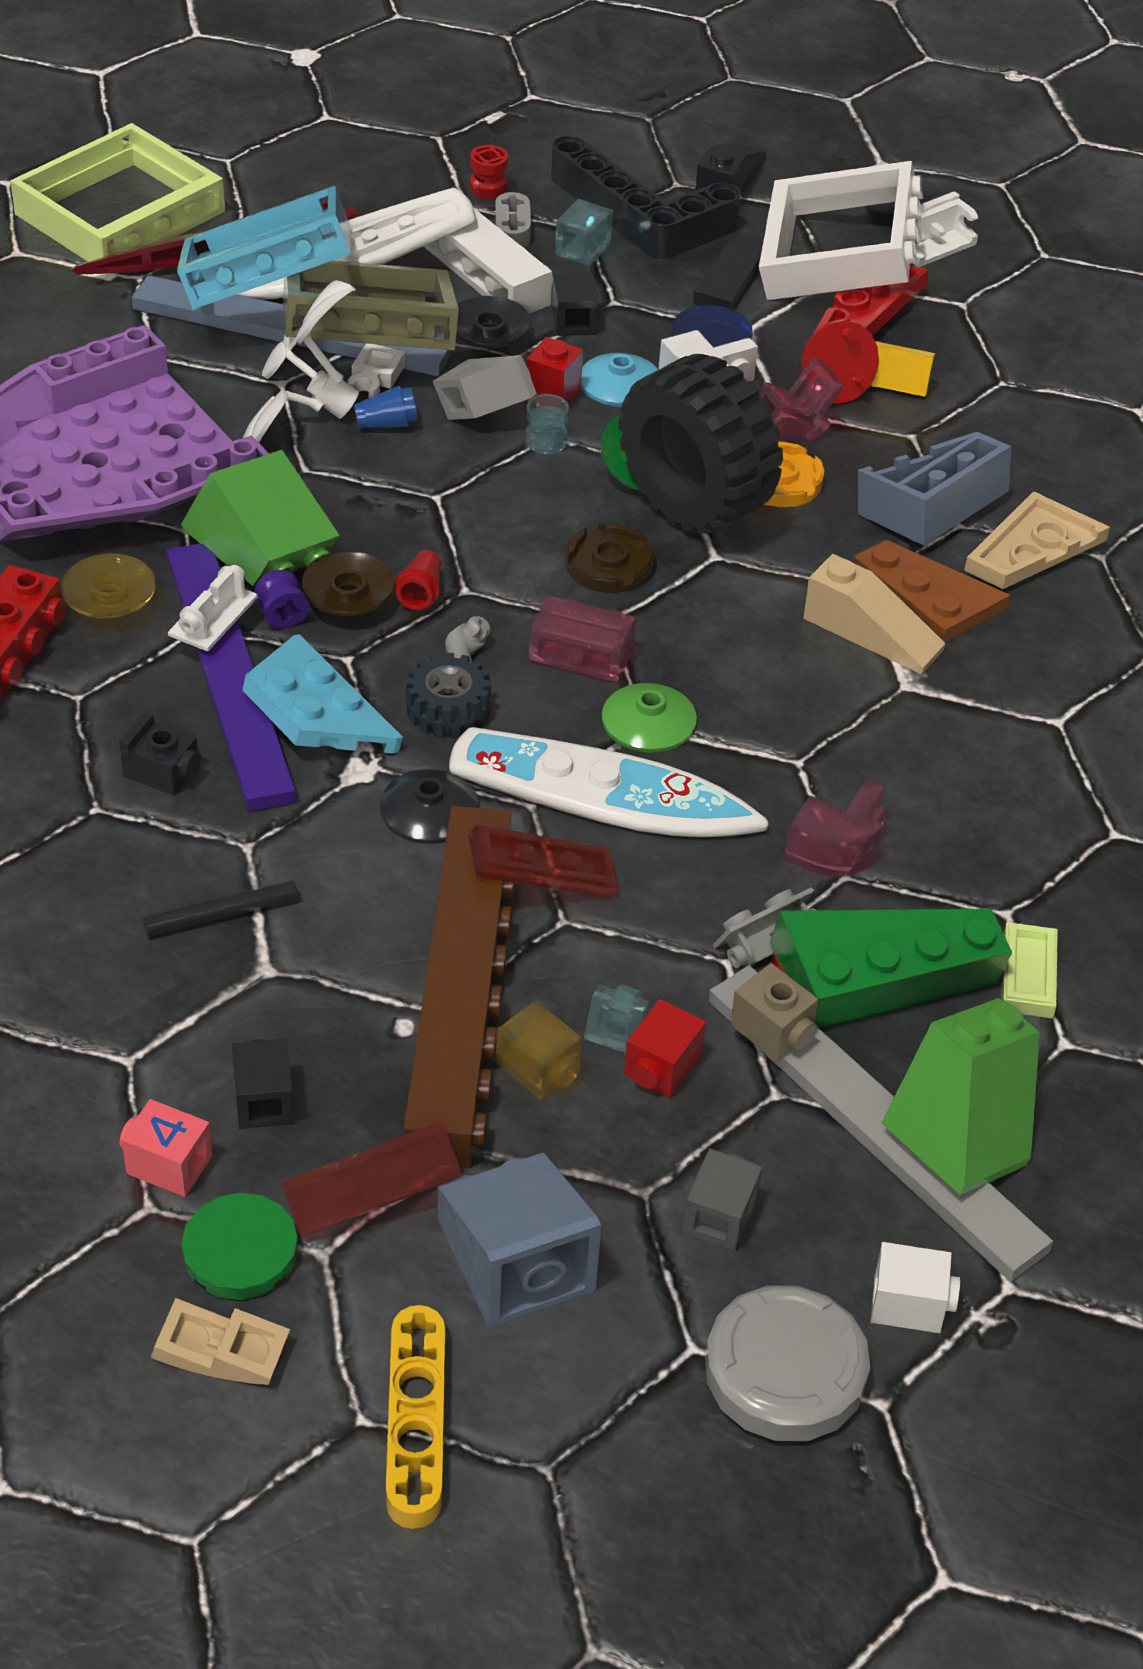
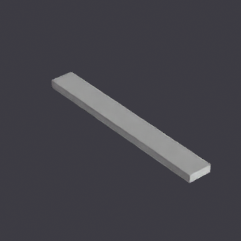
[709,965,1053,1282]

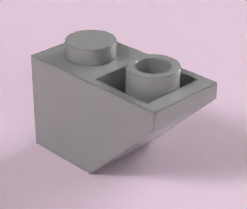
[433,355,537,420]

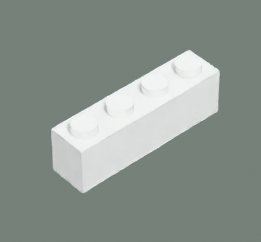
[424,208,553,314]

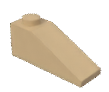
[803,554,945,675]

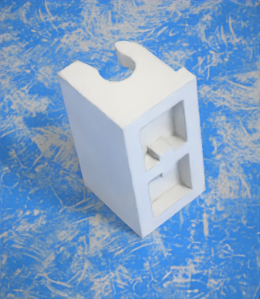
[912,191,978,267]

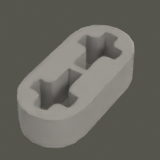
[495,192,531,248]

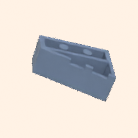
[858,432,1011,546]

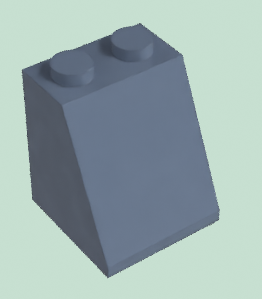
[438,1152,601,1328]

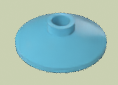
[581,353,658,407]

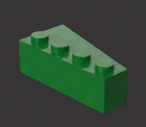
[770,909,1012,1028]

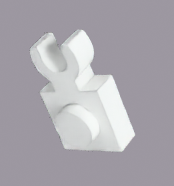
[348,343,406,398]

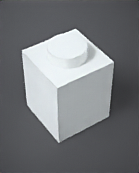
[870,1242,960,1333]

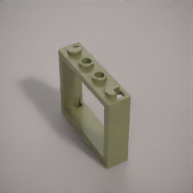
[283,261,459,351]

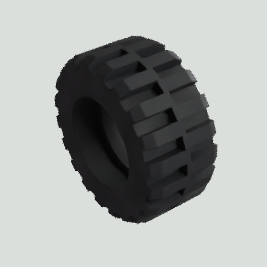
[618,354,783,534]

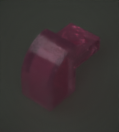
[758,357,844,445]
[784,779,887,877]

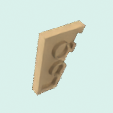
[964,491,1110,589]

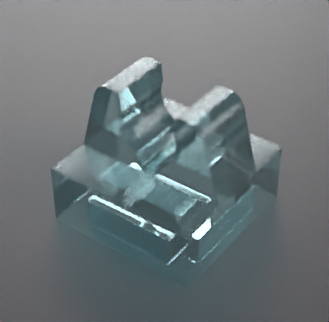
[584,984,649,1053]

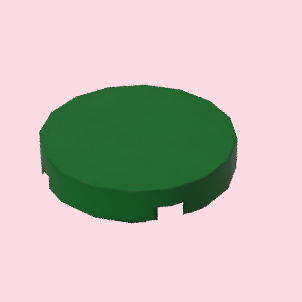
[181,1193,298,1300]

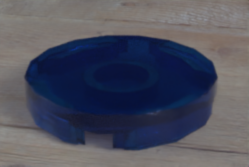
[672,305,753,348]

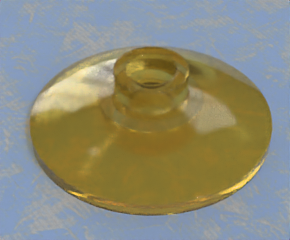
[62,553,155,618]

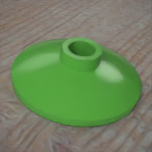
[602,683,697,753]

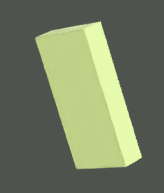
[1001,922,1058,1018]

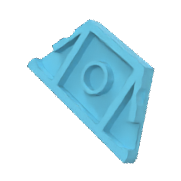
[242,634,403,754]

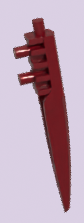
[71,201,359,275]

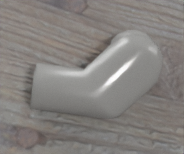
[445,616,491,663]

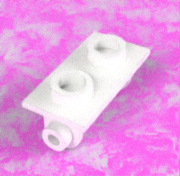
[168,565,258,652]

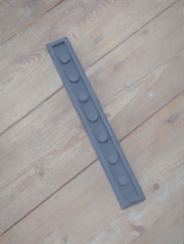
[131,275,452,377]

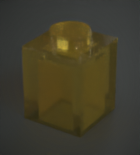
[496,1001,582,1100]

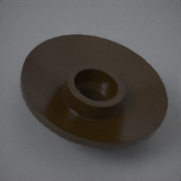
[302,551,394,616]

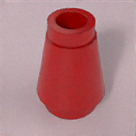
[394,550,442,610]

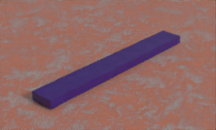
[166,544,296,812]

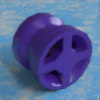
[254,570,309,629]

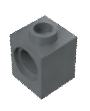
[682,1148,763,1251]

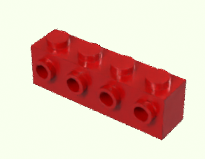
[0,565,66,700]

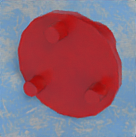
[801,319,879,404]

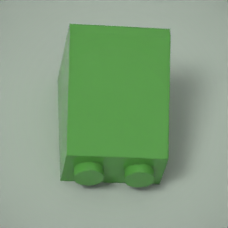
[181,450,340,586]
[881,998,1040,1195]

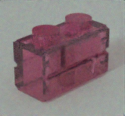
[529,595,636,683]

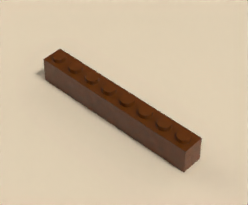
[404,806,520,1168]

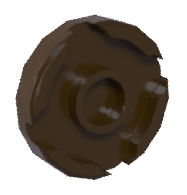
[565,523,655,593]

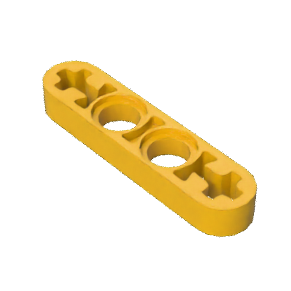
[386,1305,445,1529]

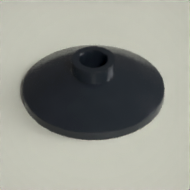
[456,296,531,348]
[380,769,479,844]

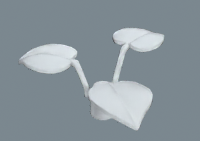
[243,280,359,443]

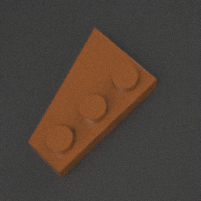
[853,540,1011,642]

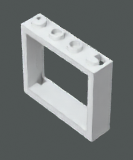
[759,161,923,300]

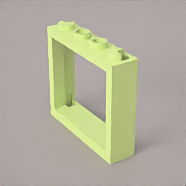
[10,123,225,262]

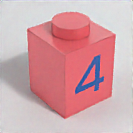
[119,1099,213,1197]

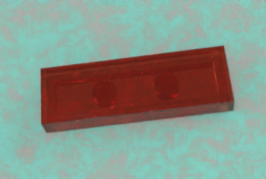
[468,824,618,899]
[281,1121,462,1238]

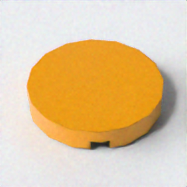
[764,442,825,508]

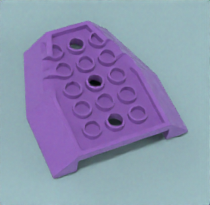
[0,325,269,542]

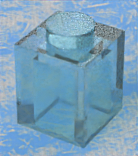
[555,199,613,266]

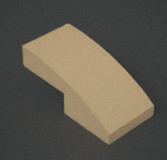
[151,1298,290,1385]

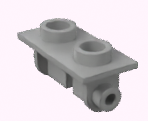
[713,887,816,968]

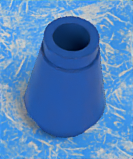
[354,385,419,429]

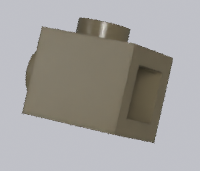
[731,963,819,1062]

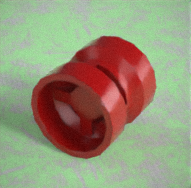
[470,145,508,199]

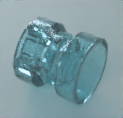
[525,394,569,454]

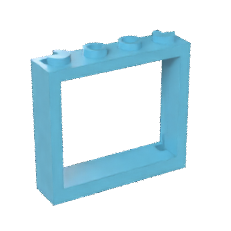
[177,185,350,310]

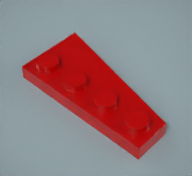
[814,265,928,336]

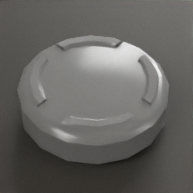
[705,1285,870,1441]

